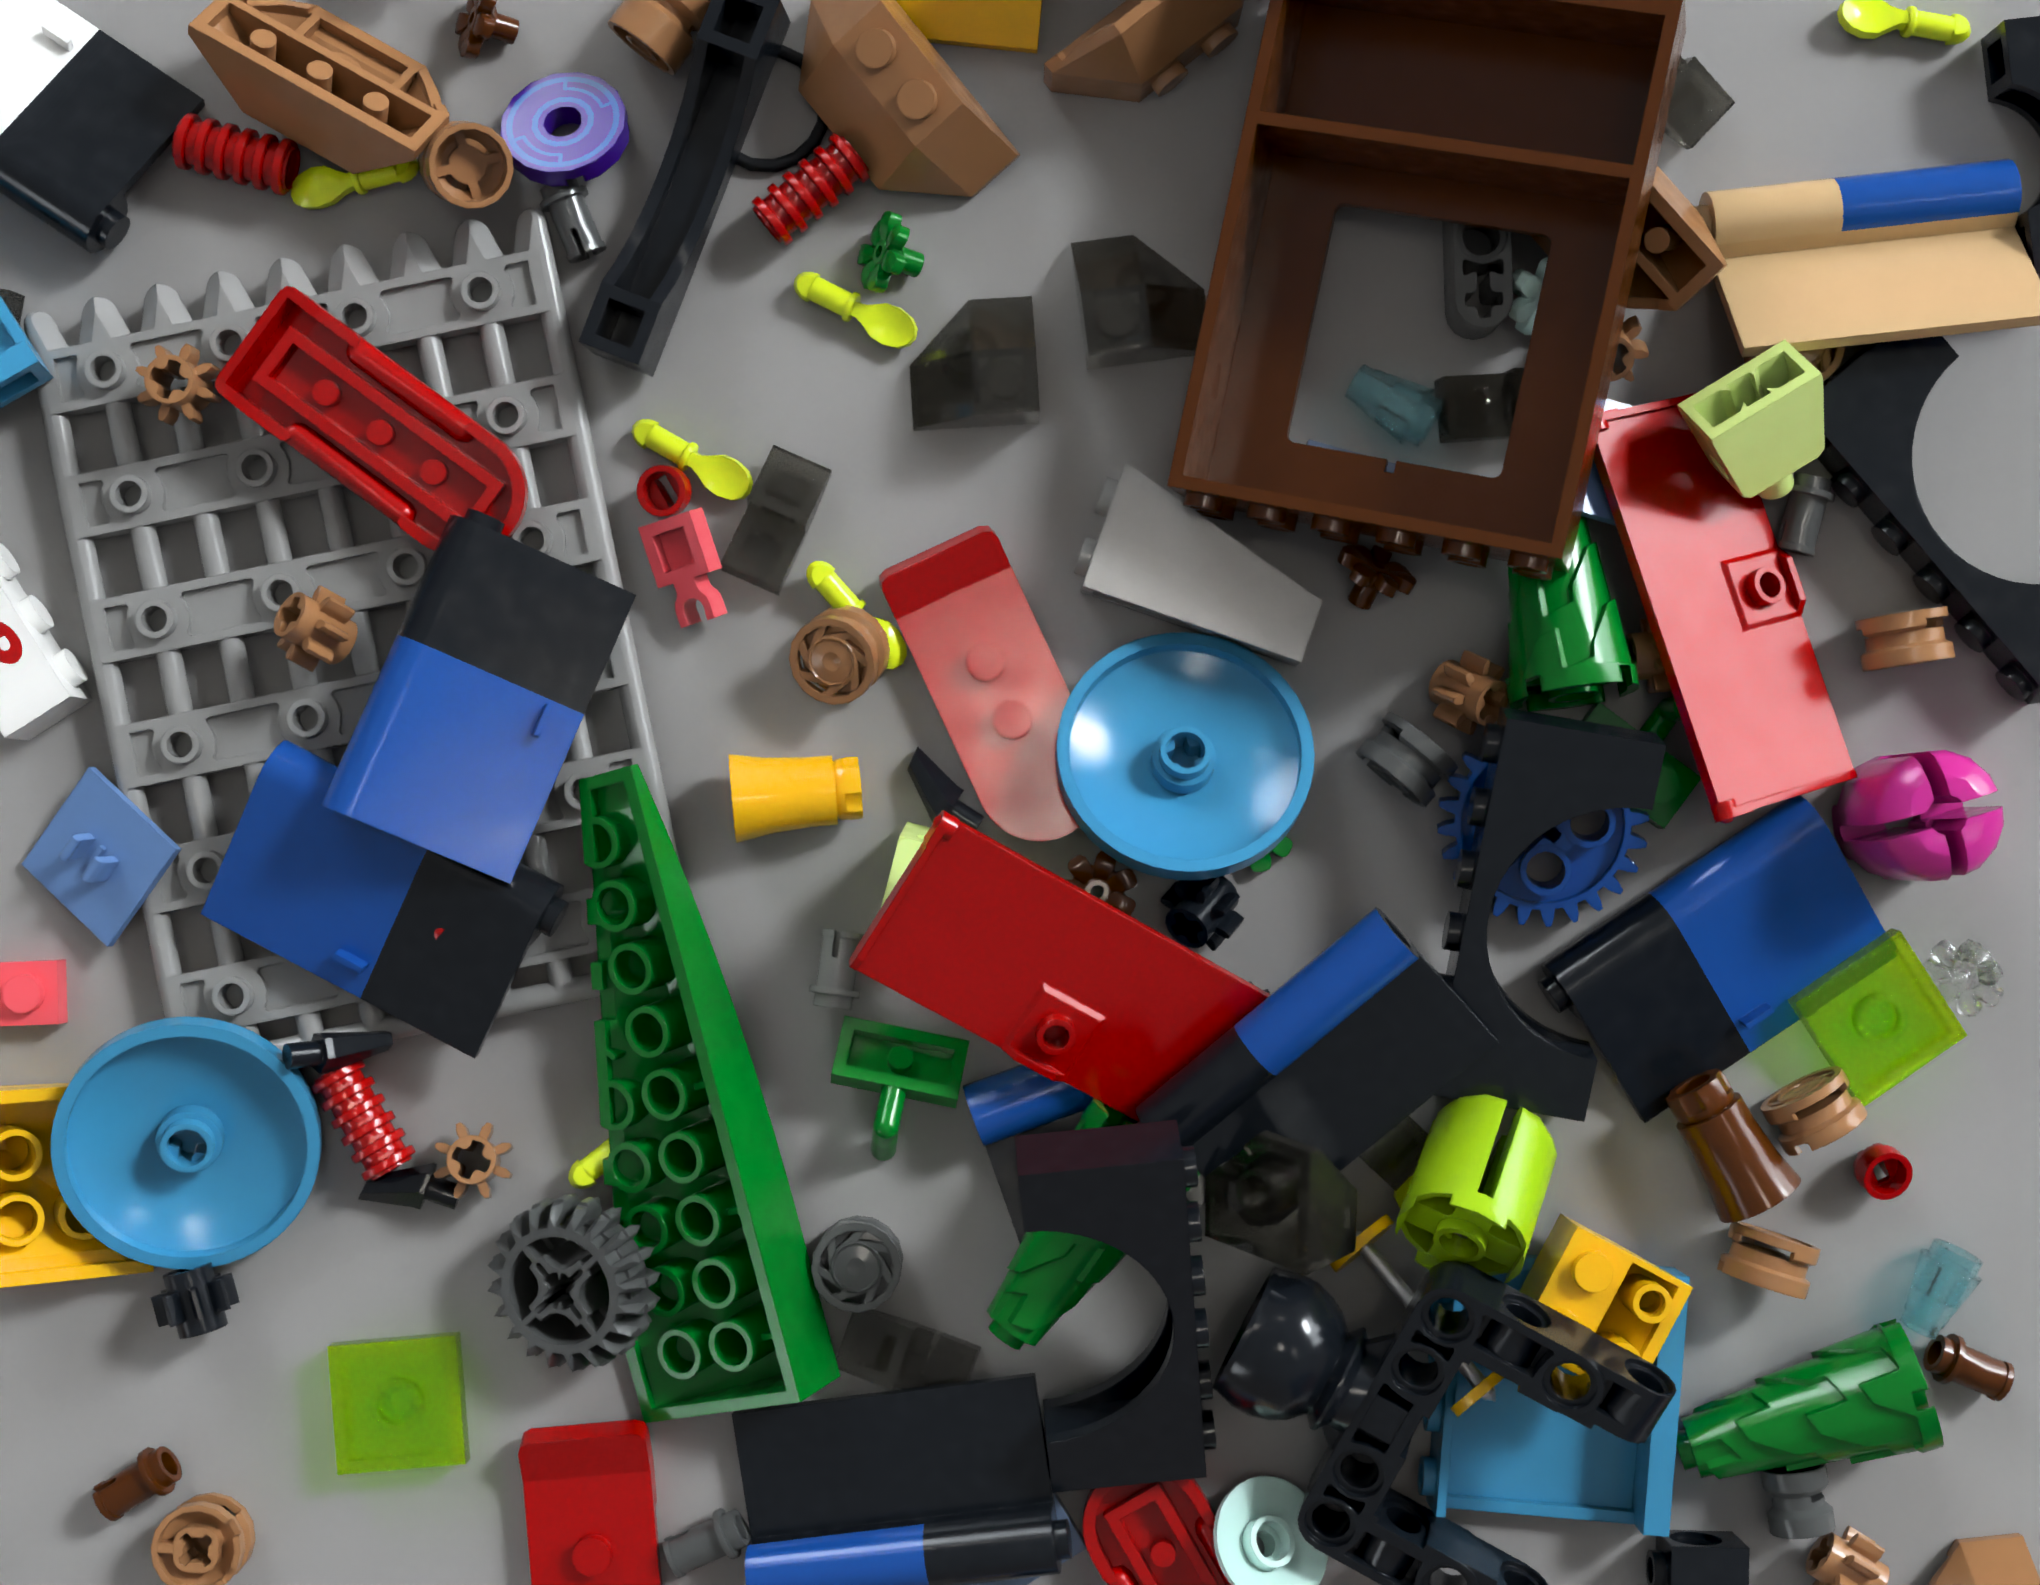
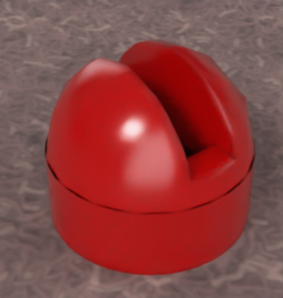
[637,465,693,517]
[1853,1143,1913,1200]

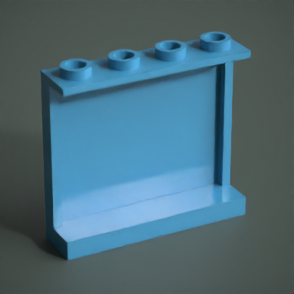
[1417,1254,1690,1537]

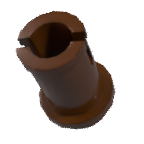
[1923,1333,2015,1401]
[93,1446,182,1521]

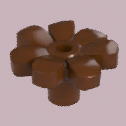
[455,0,519,60]
[1337,544,1417,610]
[1065,851,1137,916]

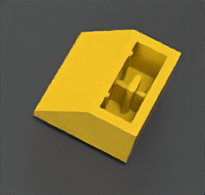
[1519,1213,1693,1375]

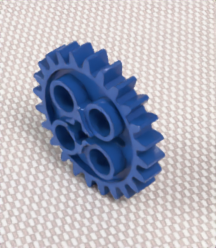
[1437,751,1649,927]

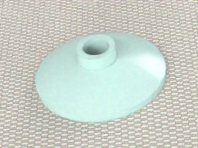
[1213,1476,1328,1585]

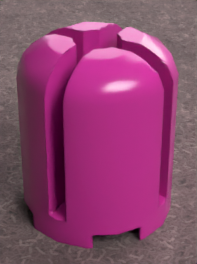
[1831,750,2004,881]

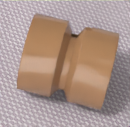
[607,0,711,75]
[418,121,514,209]

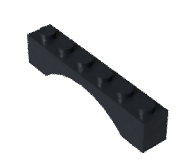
[578,0,791,377]

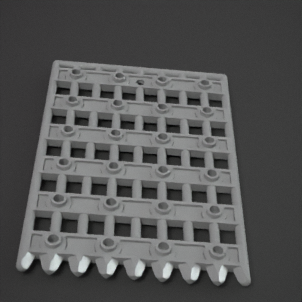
[24,208,680,1051]

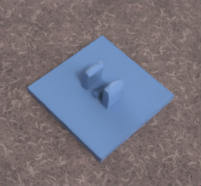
[22,767,181,947]

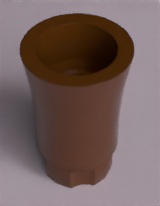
[1666,1068,1801,1223]

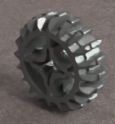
[488,1193,661,1372]

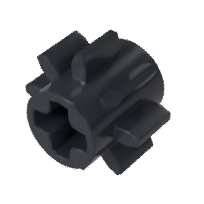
[1160,876,1244,951]
[151,1262,240,1339]

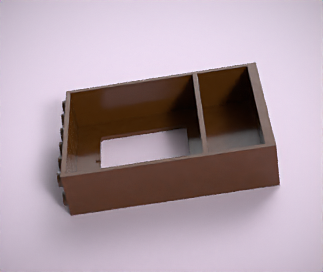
[1167,0,1686,581]

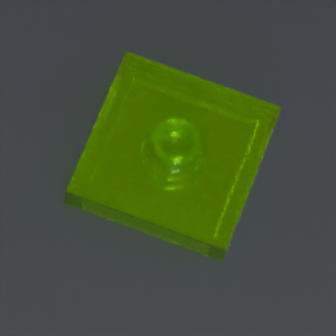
[1788,928,1967,1107]
[327,1331,470,1475]

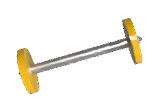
[1329,1214,1504,1417]

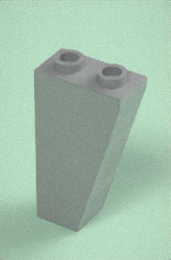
[1074,464,1323,666]

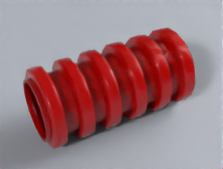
[172,113,300,196]
[751,133,870,246]
[310,1060,416,1182]

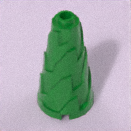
[1505,516,1640,712]
[987,1098,1200,1350]
[1676,1319,1944,1479]

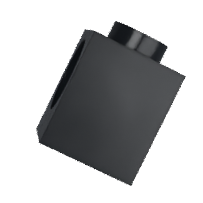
[1646,1530,1750,1585]

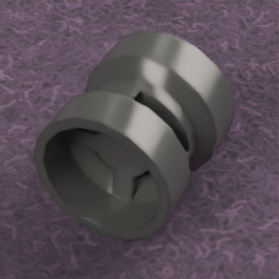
[1760,1464,1836,1539]

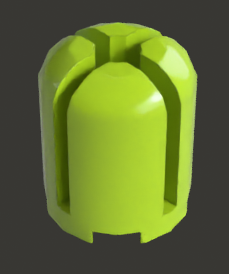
[1395,1094,1557,1283]

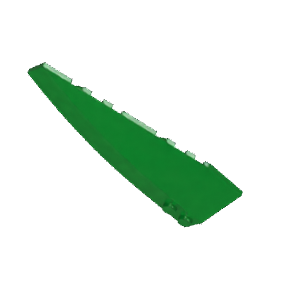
[579,764,841,1423]

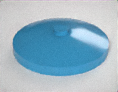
[1055,632,1315,880]
[50,1016,322,1270]

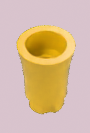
[728,754,863,843]

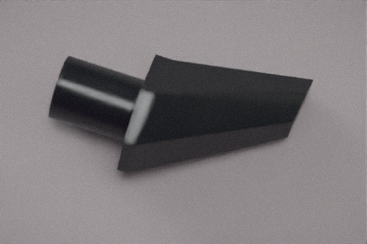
[907,747,985,830]
[282,1031,393,1074]
[358,1163,459,1210]

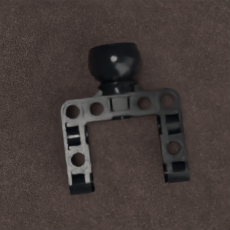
[1212,1261,1677,1585]

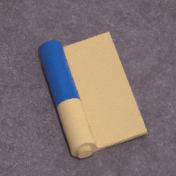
[1694,159,2040,358]

